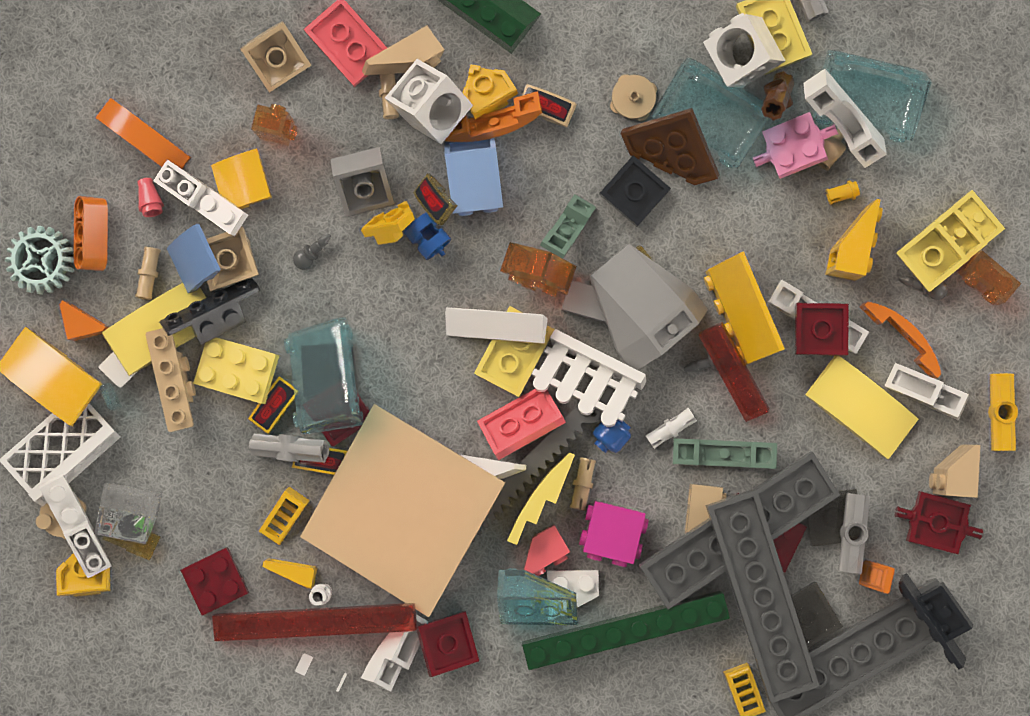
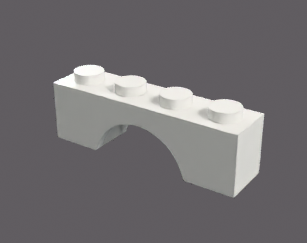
[804,69,887,168]

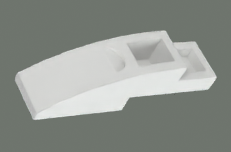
[154,160,248,236]
[39,473,111,578]

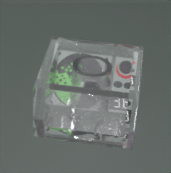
[94,482,163,544]

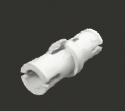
[645,408,697,449]
[309,584,332,605]

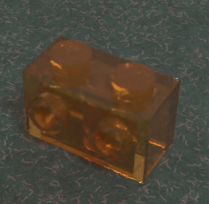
[251,104,297,146]
[958,250,1022,305]

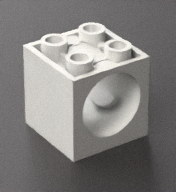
[703,13,785,88]
[385,59,473,144]

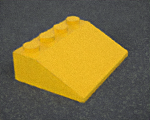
[704,251,785,365]

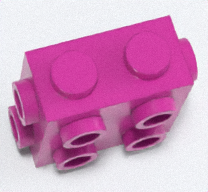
[579,500,649,567]

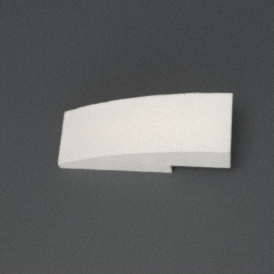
[885,363,969,421]
[361,612,428,692]

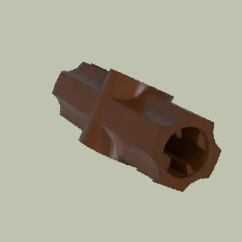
[761,71,795,120]

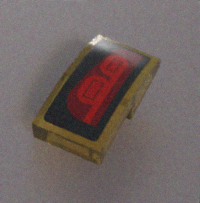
[413,173,458,225]

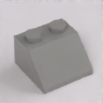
[330,147,394,216]

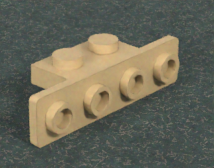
[145,328,196,432]

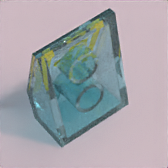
[497,568,578,625]

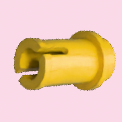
[825,180,860,205]

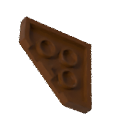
[620,108,720,186]

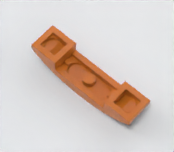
[445,91,542,142]
[96,98,191,169]
[860,302,941,378]

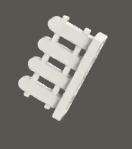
[532,329,646,427]

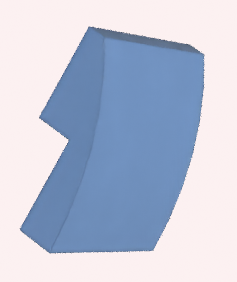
[167,224,221,293]

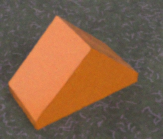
[59,300,109,341]

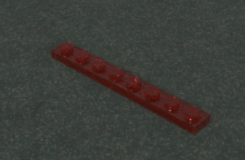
[212,603,417,641]

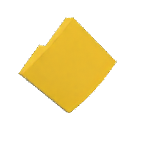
[211,148,272,209]

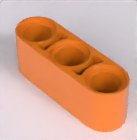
[74,196,108,271]

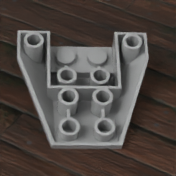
[590,244,708,370]

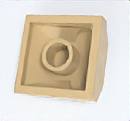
[240,21,311,93]
[206,227,259,292]

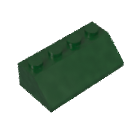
[438,0,541,54]

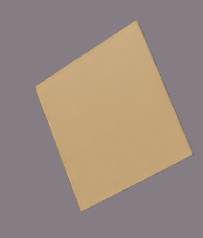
[300,404,506,617]

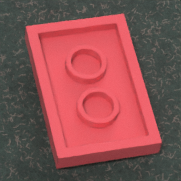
[304,0,387,87]
[477,389,566,460]

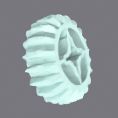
[5,226,74,294]

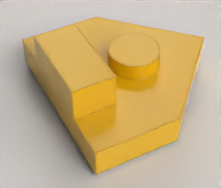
[462,64,518,119]
[361,201,415,245]
[56,553,111,597]

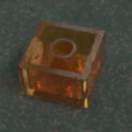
[500,242,577,297]

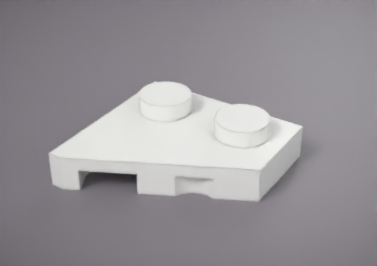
[547,570,599,621]

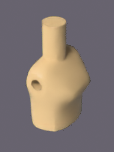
[818,129,846,170]

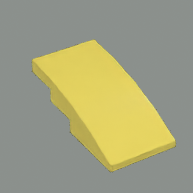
[896,190,1005,292]
[102,283,206,376]
[805,356,919,459]
[507,453,575,545]

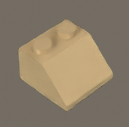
[929,445,980,498]

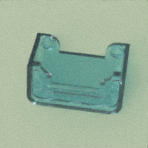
[812,50,932,142]
[651,57,769,169]
[284,317,364,434]

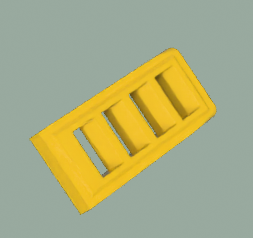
[259,486,310,545]
[262,558,317,589]
[723,663,766,716]

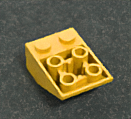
[825,199,883,281]

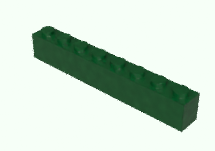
[522,591,730,670]

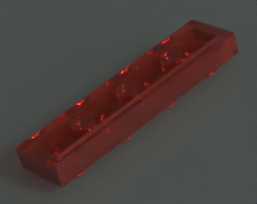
[698,321,769,422]

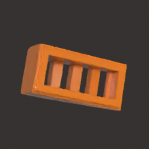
[859,560,895,594]

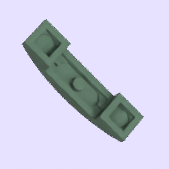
[540,194,596,259]
[673,438,777,469]

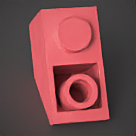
[523,524,570,578]

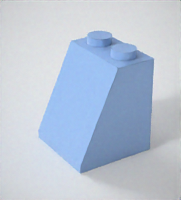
[445,138,503,216]

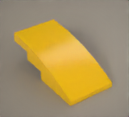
[0,327,102,426]

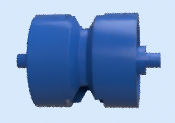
[403,212,451,260]

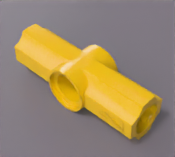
[988,373,1018,451]

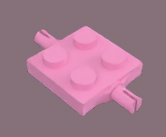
[753,112,838,179]

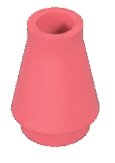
[137,178,164,217]

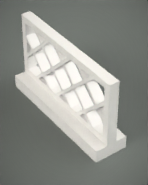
[0,403,121,507]

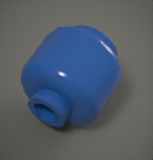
[593,420,631,453]

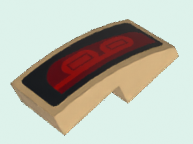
[522,84,577,127]

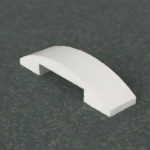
[768,280,869,354]

